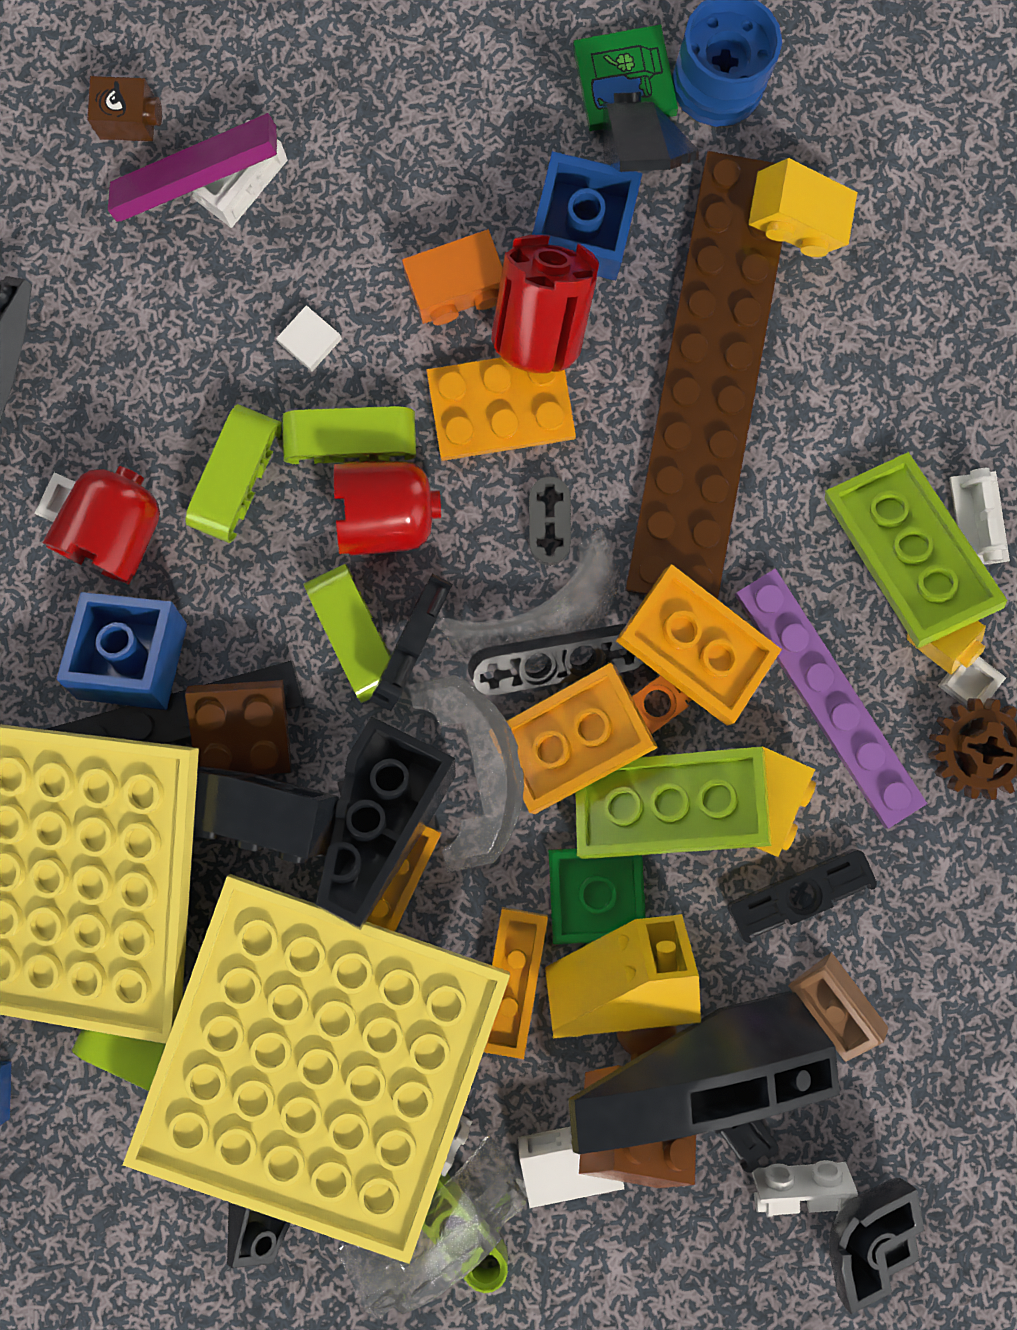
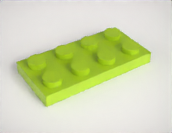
[825,452,1007,649]
[575,747,771,859]

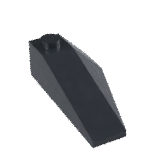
[603,92,699,172]
[316,716,456,930]

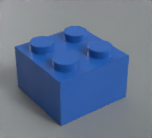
[532,151,643,281]
[56,592,188,710]

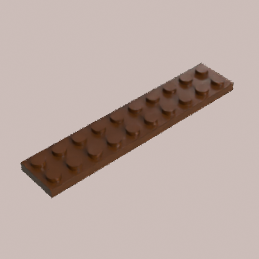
[625,151,782,599]

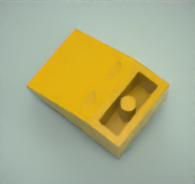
[545,914,701,1039]

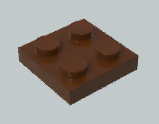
[185,680,292,775]

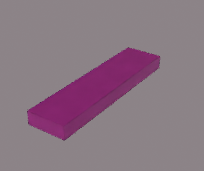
[108,113,277,222]

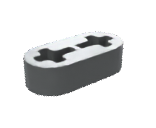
[529,476,571,566]

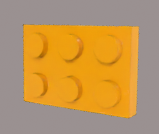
[426,357,576,461]
[615,564,782,726]
[490,663,658,814]

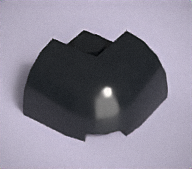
[829,1178,925,1314]

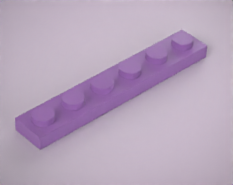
[734,568,927,829]

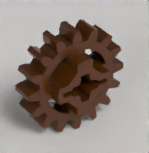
[928,698,1017,800]

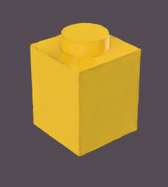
[907,621,986,675]

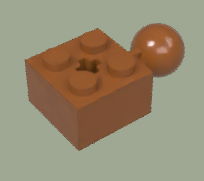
[579,1026,696,1188]

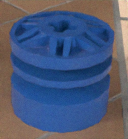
[672,0,782,127]

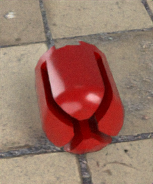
[491,235,599,374]

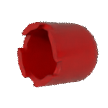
[334,461,441,556]
[43,466,160,585]

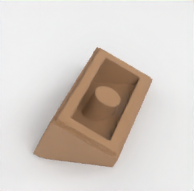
[788,952,889,1062]

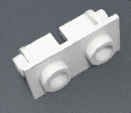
[949,468,1010,565]
[752,1160,858,1217]

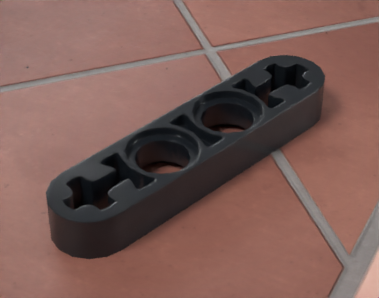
[468,624,644,695]

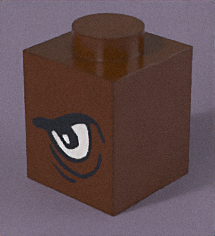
[87,76,162,141]

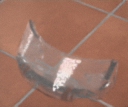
[437,527,621,674]
[409,675,524,873]
[336,1135,528,1319]

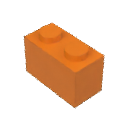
[402,229,503,325]

